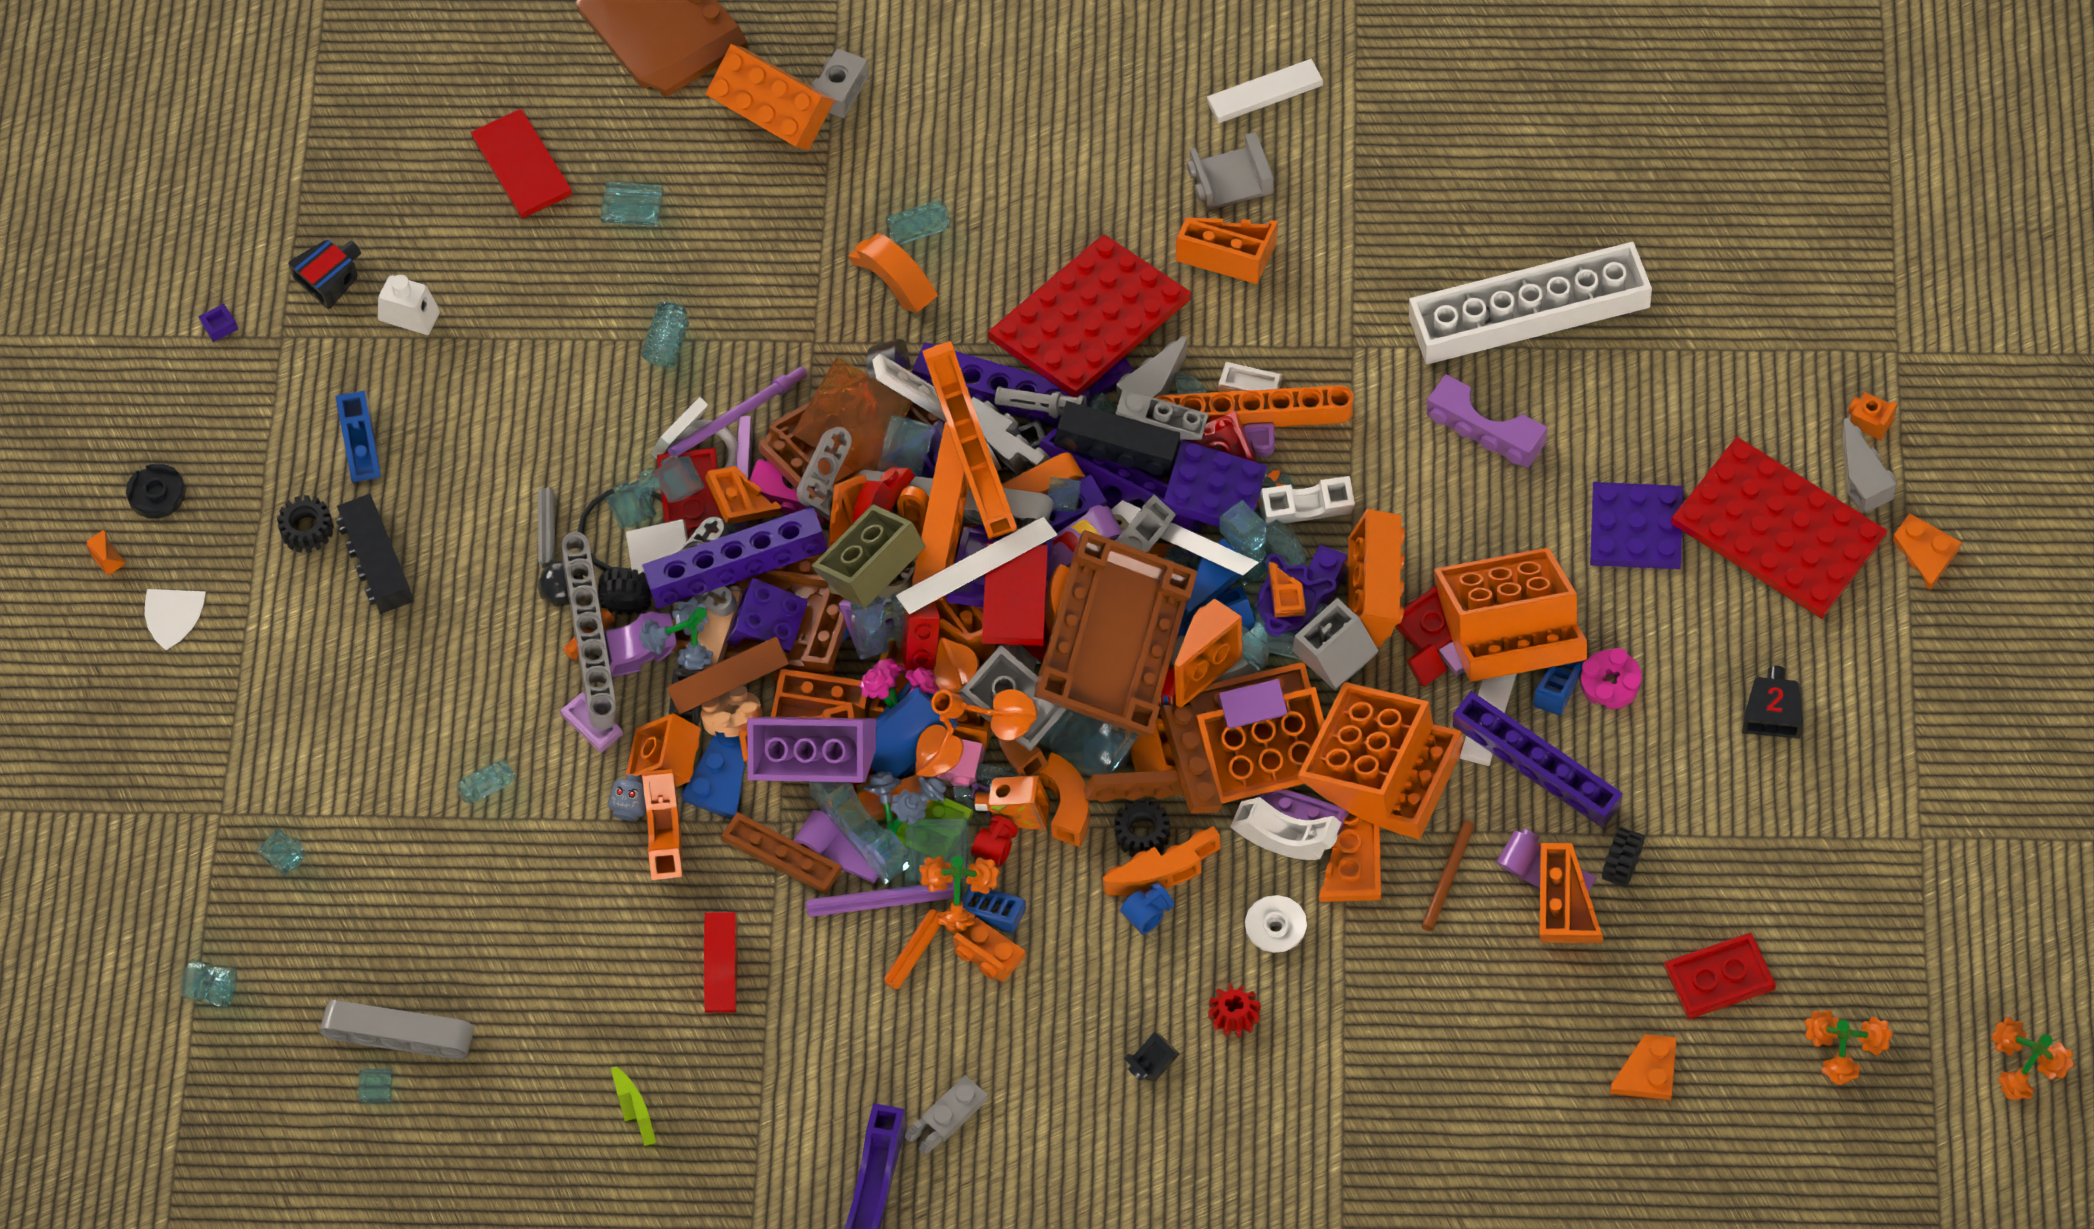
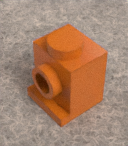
[1848,392,1897,441]

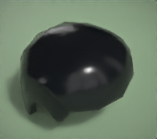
[538,561,584,607]

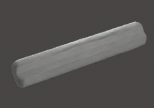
[538,487,555,568]

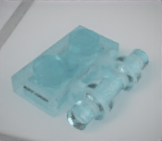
[850,593,904,660]

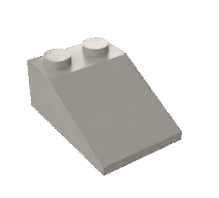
[960,645,1067,751]

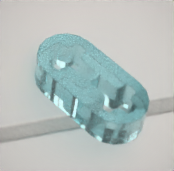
[457,761,515,803]

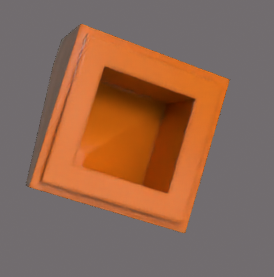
[86,530,125,575]

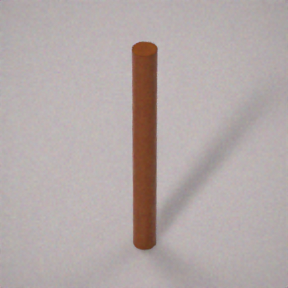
[1421,821,1475,931]

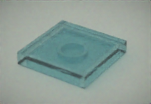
[905,818,969,883]

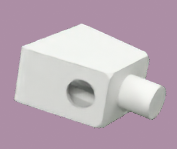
[378,275,440,335]

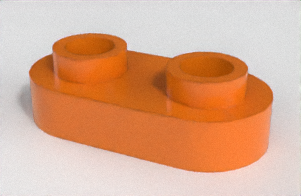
[897,486,929,537]

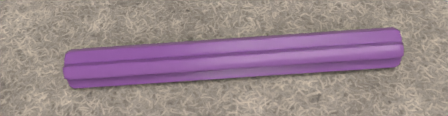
[806,881,954,917]

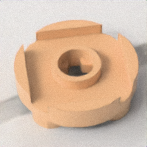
[701,686,763,737]

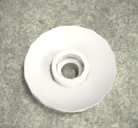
[1245,895,1307,953]

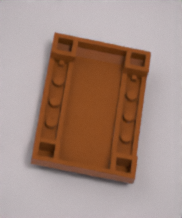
[1034,530,1198,738]

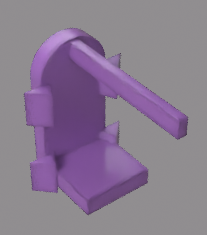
[970,782,991,818]

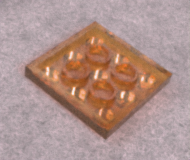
[792,357,913,474]

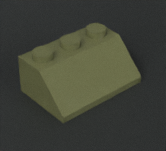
[812,504,926,609]

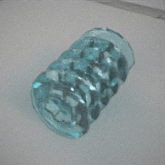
[642,302,689,368]

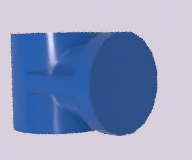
[1120,882,1174,934]

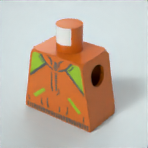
[975,775,1051,830]

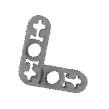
[796,427,852,521]
[679,517,737,617]

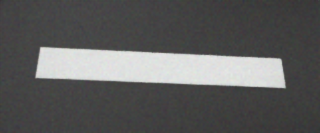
[1111,500,1259,575]
[896,517,1057,614]

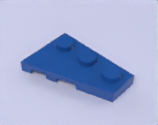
[681,732,746,820]

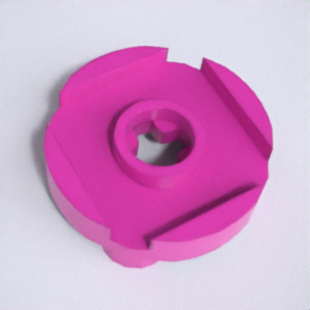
[1580,648,1642,709]

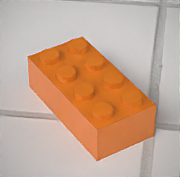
[705,44,835,150]
[1347,509,1405,648]

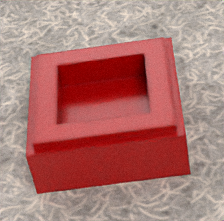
[1406,644,1448,687]

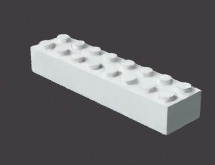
[1409,242,1652,365]

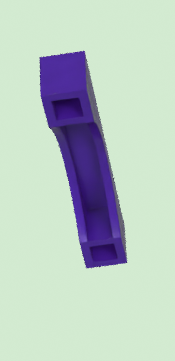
[844,1103,907,1229]

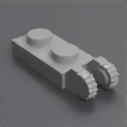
[905,1075,988,1155]

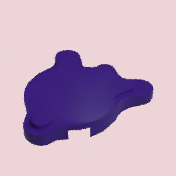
[1257,553,1337,637]

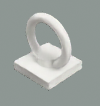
[651,397,738,468]

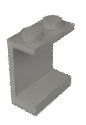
[1186,132,1273,211]

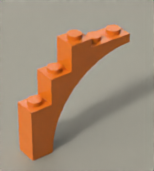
[922,341,1017,540]

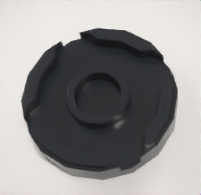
[126,464,186,519]

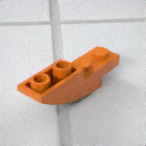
[1102,826,1221,896]

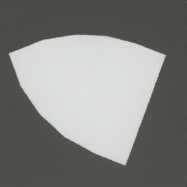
[144,589,206,650]

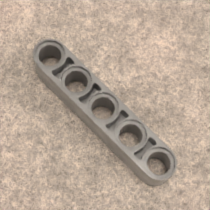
[319,1000,475,1060]

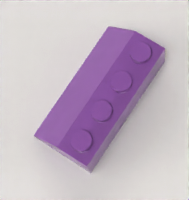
[747,717,876,782]

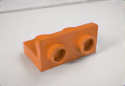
[953,917,1026,983]

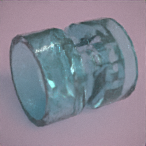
[181,959,237,1007]

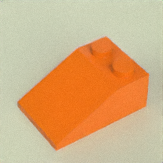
[1174,599,1243,708]

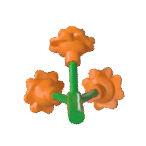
[919,856,1000,934]
[1805,1010,1893,1085]
[1991,1017,2074,1101]

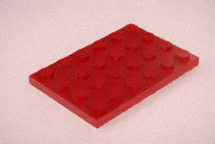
[988,234,1191,398]
[1671,436,1888,619]

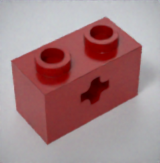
[900,600,940,670]

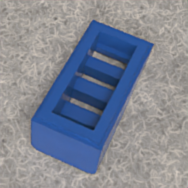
[1533,661,1584,715]
[961,884,1026,934]

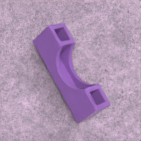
[1427,374,1548,468]

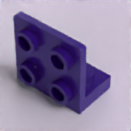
[726,578,808,653]

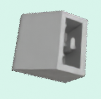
[1292,598,1379,691]

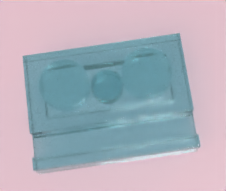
[600,182,664,226]
[876,414,935,477]

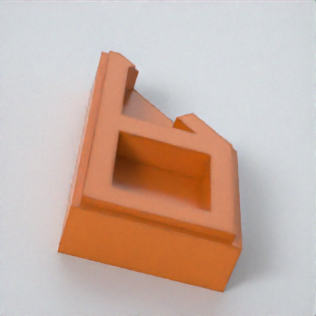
[1268,562,1306,617]

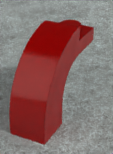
[852,467,916,524]

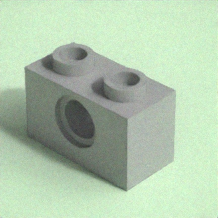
[811,48,869,118]

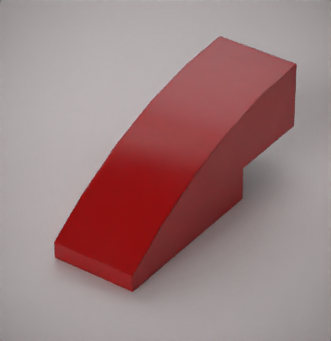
[704,912,738,1013]

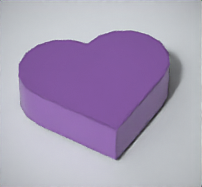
[1243,423,1275,458]

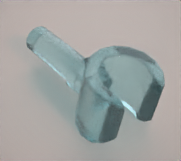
[953,785,981,825]

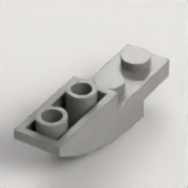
[971,397,1050,475]
[1114,495,1176,552]

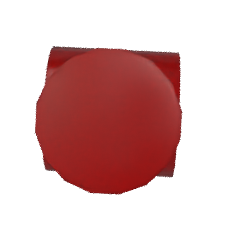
[971,815,1019,868]

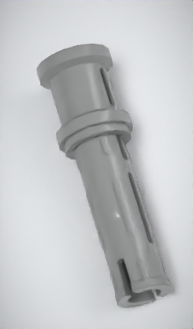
[995,386,1086,418]

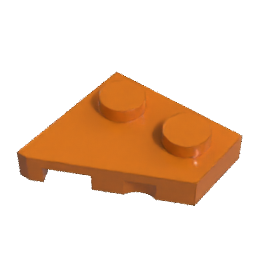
[827,475,867,549]

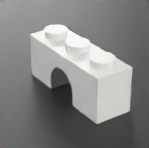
[1258,476,1355,527]

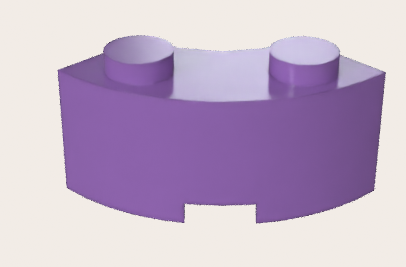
[604,612,677,677]

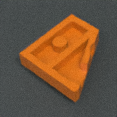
[705,466,781,525]
[1893,513,1962,590]
[1610,1034,1677,1100]

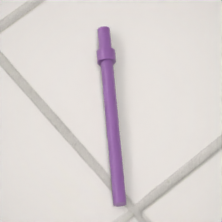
[668,366,807,458]

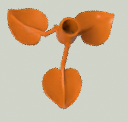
[915,638,1038,777]

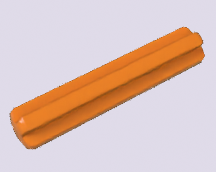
[884,909,941,990]

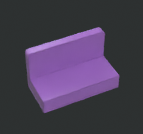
[1218,679,1287,729]

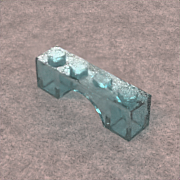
[809,781,909,884]

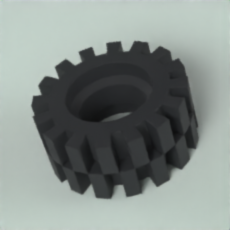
[277,495,334,553]
[598,568,652,615]
[1114,798,1170,857]
[1602,827,1645,888]

